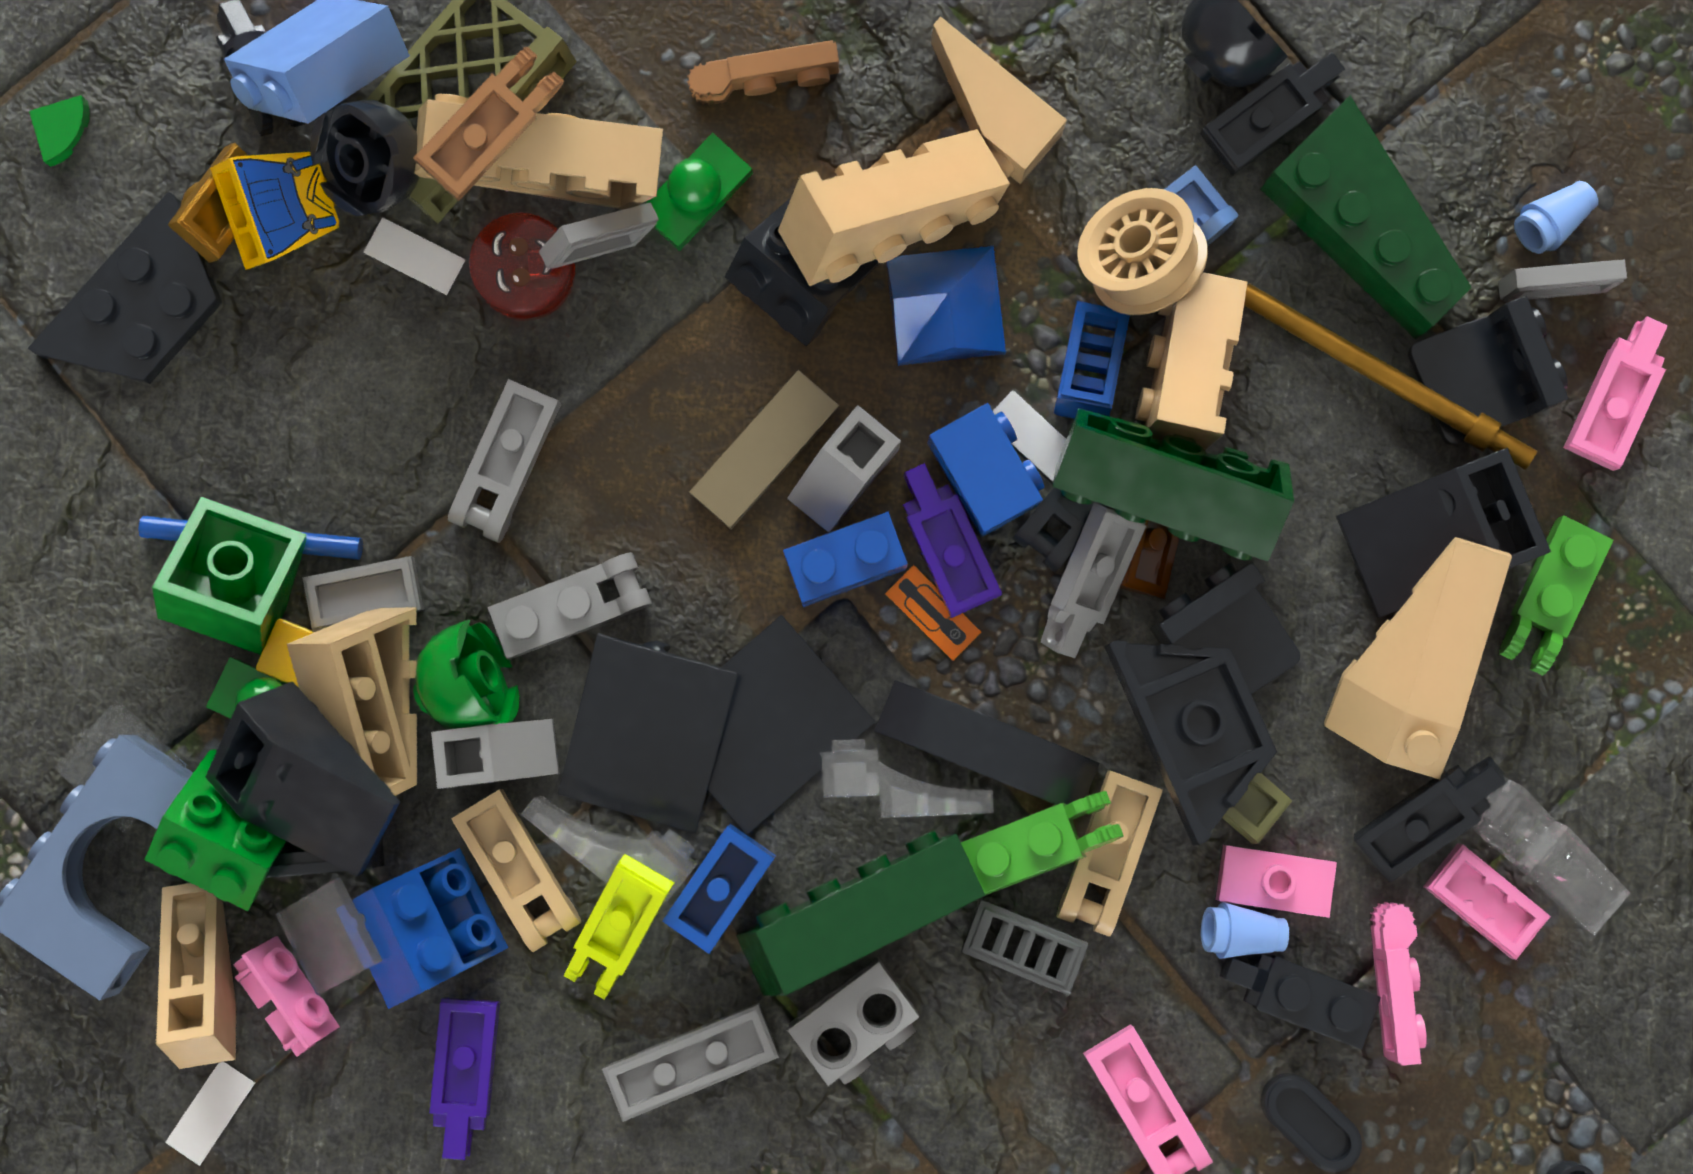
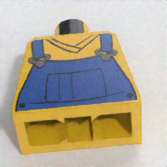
[210,152,339,270]

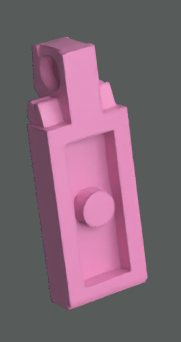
[1563,316,1667,471]

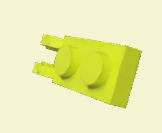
[564,854,674,1000]

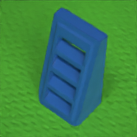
[1054,301,1130,419]

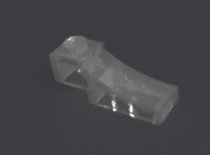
[820,739,994,818]
[1472,778,1631,935]
[521,796,699,902]

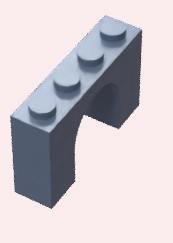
[0,735,193,1001]

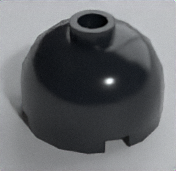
[1182,0,1288,87]
[310,100,420,216]

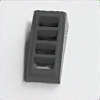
[961,899,1088,996]

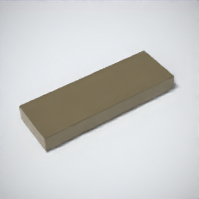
[689,370,839,530]

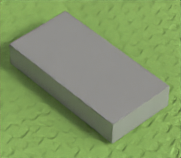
[539,202,659,269]
[1498,259,1627,302]
[303,556,424,632]

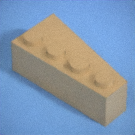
[414,94,663,209]
[778,129,1010,286]

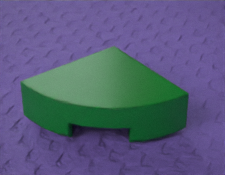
[29,95,90,167]

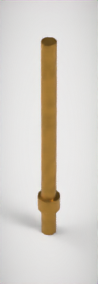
[1244,283,1537,470]

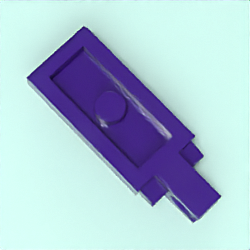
[903,463,1002,618]
[429,997,500,1160]

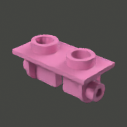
[234,936,340,1057]

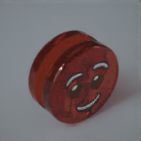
[469,213,576,321]

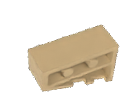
[1136,272,1248,450]
[287,607,417,796]

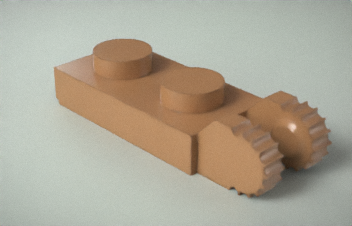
[687,40,839,105]
[414,46,564,202]

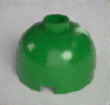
[413,620,519,730]

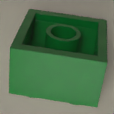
[152,497,307,655]

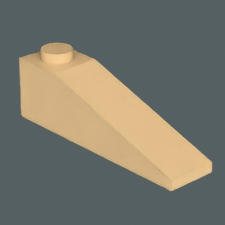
[1324,537,1512,779]

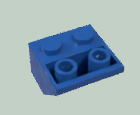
[340,848,508,1009]

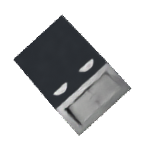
[1336,448,1551,618]
[205,681,400,877]

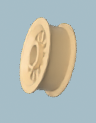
[1077,188,1208,315]

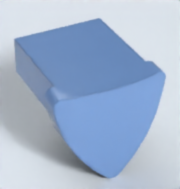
[1164,165,1239,245]

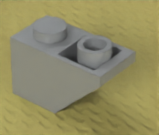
[787,405,901,533]
[431,719,560,789]

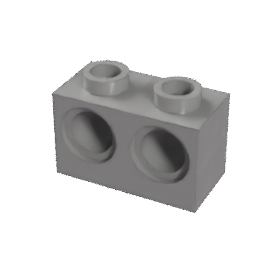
[787,957,920,1086]

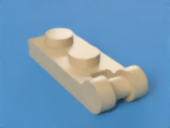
[1056,770,1163,937]
[451,789,581,952]

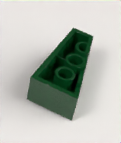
[1260,95,1472,339]
[1052,408,1294,561]
[736,830,986,996]

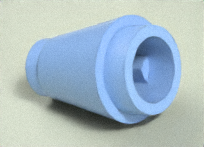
[1514,181,1598,254]
[1201,902,1289,959]

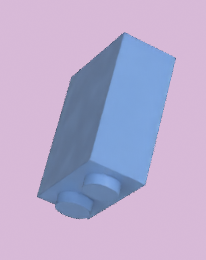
[224,0,410,124]

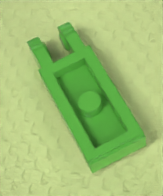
[1499,516,1613,676]
[961,791,1124,895]

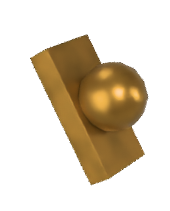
[168,142,248,263]

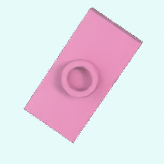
[1423,844,1551,960]
[1216,845,1337,918]

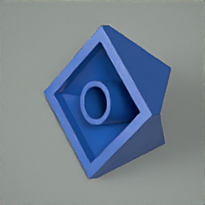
[886,246,1006,366]

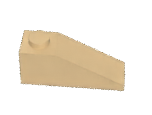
[931,16,1067,184]
[156,883,236,1069]

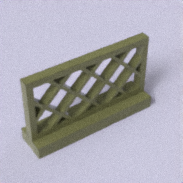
[366,0,577,224]

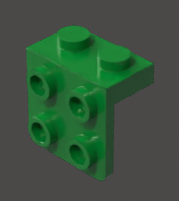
[144,749,286,911]

